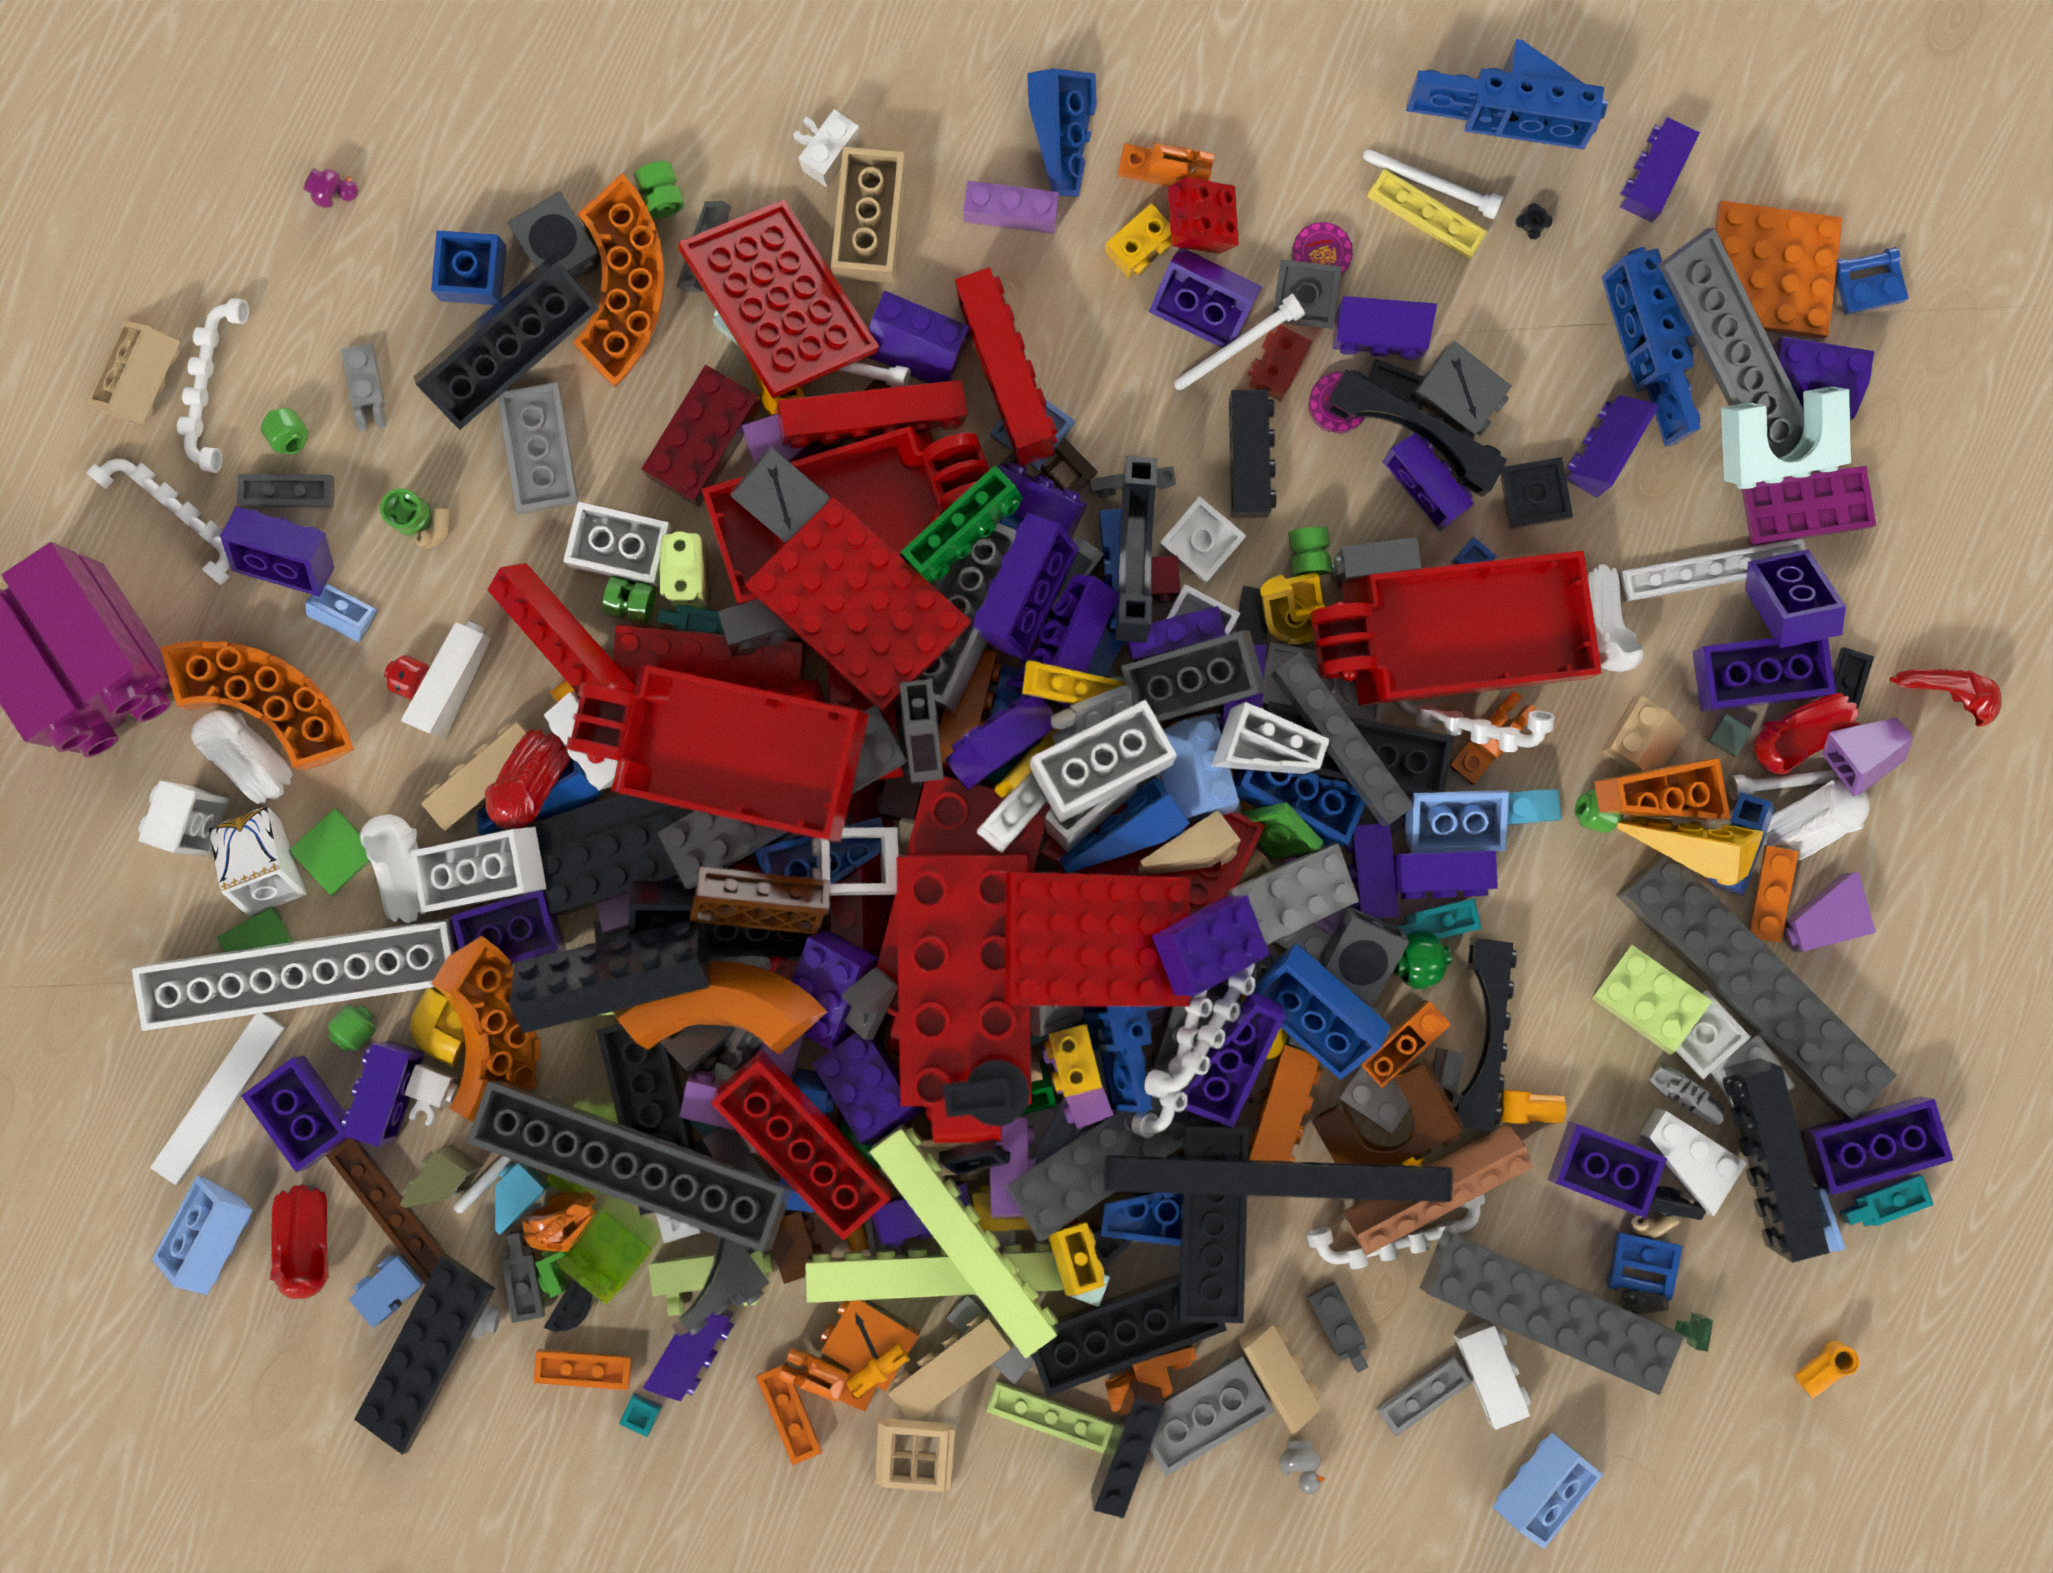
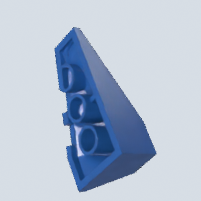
[1027,68,1097,197]

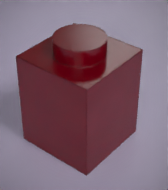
[1151,555,1181,603]

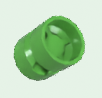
[634,161,685,219]
[380,488,432,536]
[1288,527,1332,577]
[602,576,656,624]

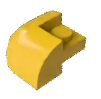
[1260,571,1325,645]
[410,987,466,1068]

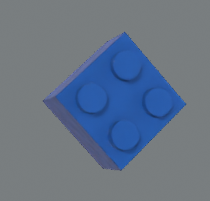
[431,230,507,305]

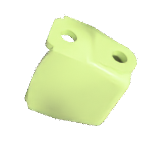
[660,531,712,609]

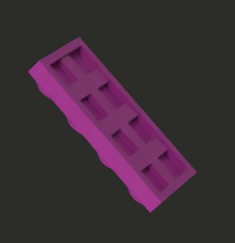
[1741,466,1877,546]

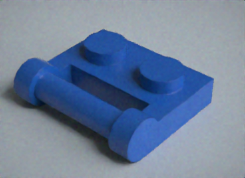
[1835,247,1909,315]
[1606,1231,1682,1301]

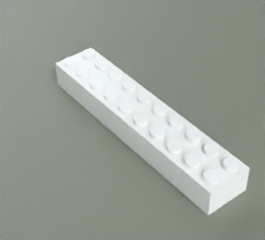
[131,918,460,1031]

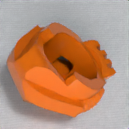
[522,1190,597,1252]

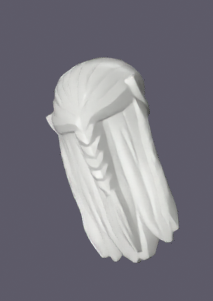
[1588,564,1644,672]
[191,710,293,804]
[1763,779,1870,861]
[360,814,426,923]

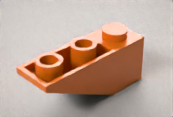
[1360,1000,1451,1088]

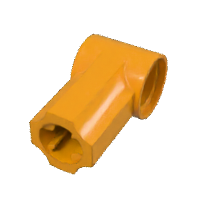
[1501,1090,1566,1124]
[1793,1340,1860,1399]

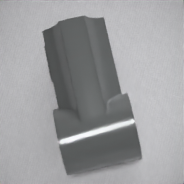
[1432,1047,1464,1108]

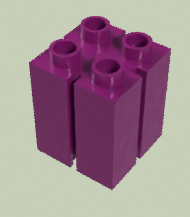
[0,542,172,758]

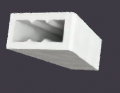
[401,621,491,739]

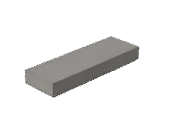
[946,1295,1035,1384]
[1376,1354,1473,1436]

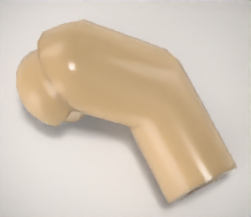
[415,508,450,549]
[1631,1215,1679,1239]

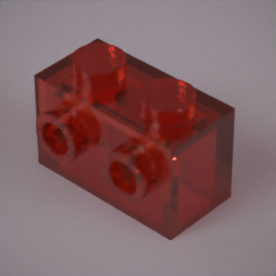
[1248,325,1312,402]

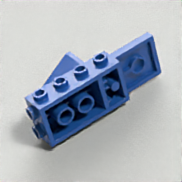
[1406,39,1607,150]
[1601,247,1701,447]
[1083,1006,1167,1113]

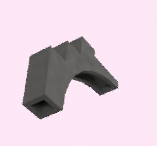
[671,1126,769,1336]

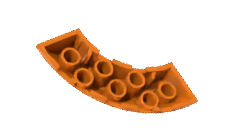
[572,173,664,388]
[160,640,355,771]
[431,936,541,1123]
[613,961,827,1055]

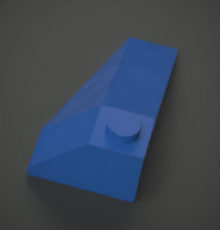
[477,742,602,836]
[1059,776,1190,874]
[755,817,884,884]
[1100,1193,1182,1246]

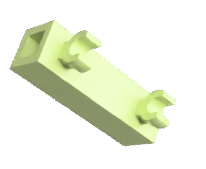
[649,1250,773,1316]

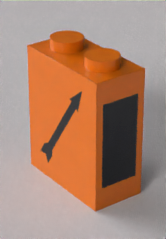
[820,1300,920,1391]

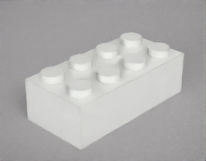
[1030,700,1177,823]
[410,827,547,913]

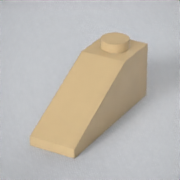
[1138,810,1240,876]

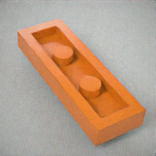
[1748,845,1799,943]
[533,1349,633,1390]
[756,1362,823,1466]

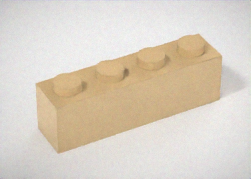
[421,722,528,833]
[888,1312,1014,1420]

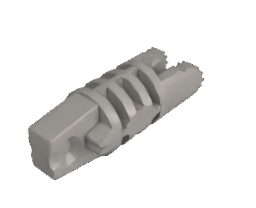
[1650,1063,1724,1126]

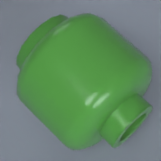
[261,408,308,454]
[1575,789,1624,833]
[328,1004,376,1052]

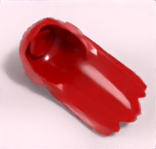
[1889,668,2002,727]
[1754,693,1860,774]
[485,729,571,830]
[270,1184,329,1299]

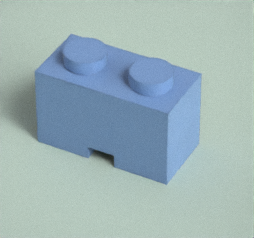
[348,1254,425,1328]

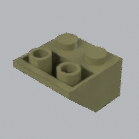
[399,1145,482,1208]

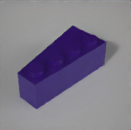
[1006,574,1117,708]
[1180,992,1285,1128]

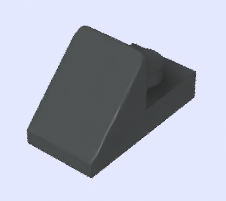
[841,968,899,1040]

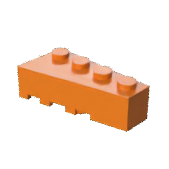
[938,650,1002,779]
[1594,758,1730,821]
[1248,1045,1322,1161]

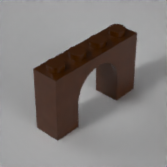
[1312,1059,1464,1165]

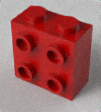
[1168,177,1239,254]

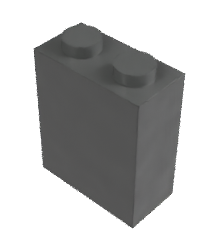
[1331,537,1421,589]

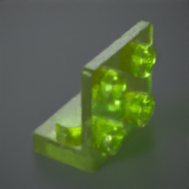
[557,1212,652,1305]

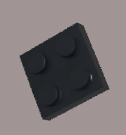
[1500,457,1573,529]

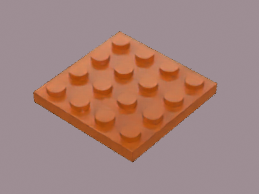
[1715,201,1843,339]

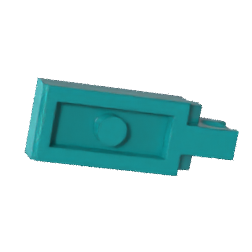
[657,605,724,632]
[1397,898,1482,939]
[1840,1174,1934,1227]

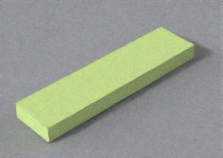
[986,1380,1115,1454]

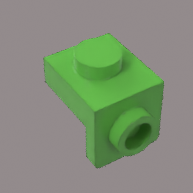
[535,1249,572,1298]

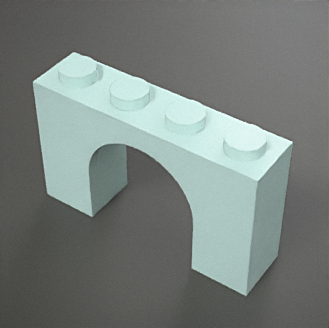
[1721,386,1851,489]

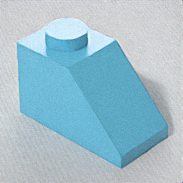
[1507,789,1562,826]
[495,1161,551,1235]

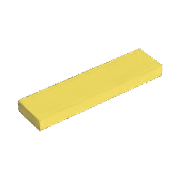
[1367,168,1488,260]

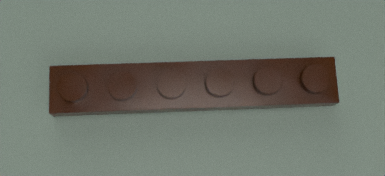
[326,1138,447,1284]

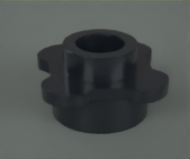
[1515,203,1553,240]

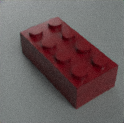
[641,364,762,507]

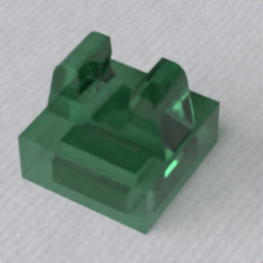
[1675,1313,1713,1352]

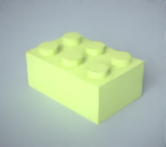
[1592,945,1712,1055]

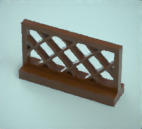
[689,867,830,934]

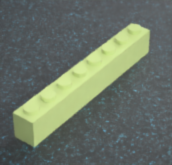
[870,1123,1058,1359]
[806,1242,1063,1303]

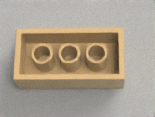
[831,147,906,283]

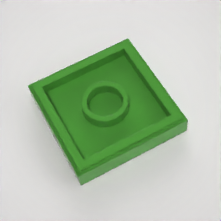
[1240,802,1323,859]
[289,808,370,896]
[217,907,293,952]

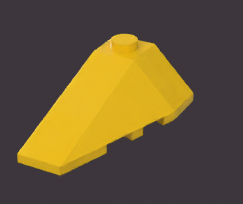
[1617,815,1763,885]

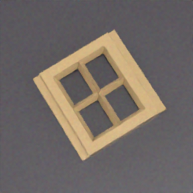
[875,1418,955,1492]

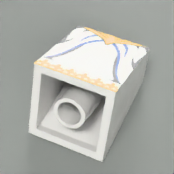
[209,807,307,917]

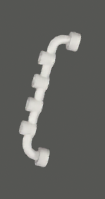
[177,298,249,473]
[86,459,230,586]
[1397,700,1555,752]
[1145,963,1255,1098]
[1131,990,1212,1138]
[1306,1194,1486,1269]

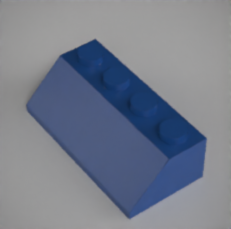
[1247,943,1390,1080]

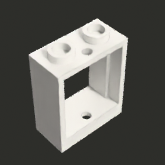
[812,827,898,895]

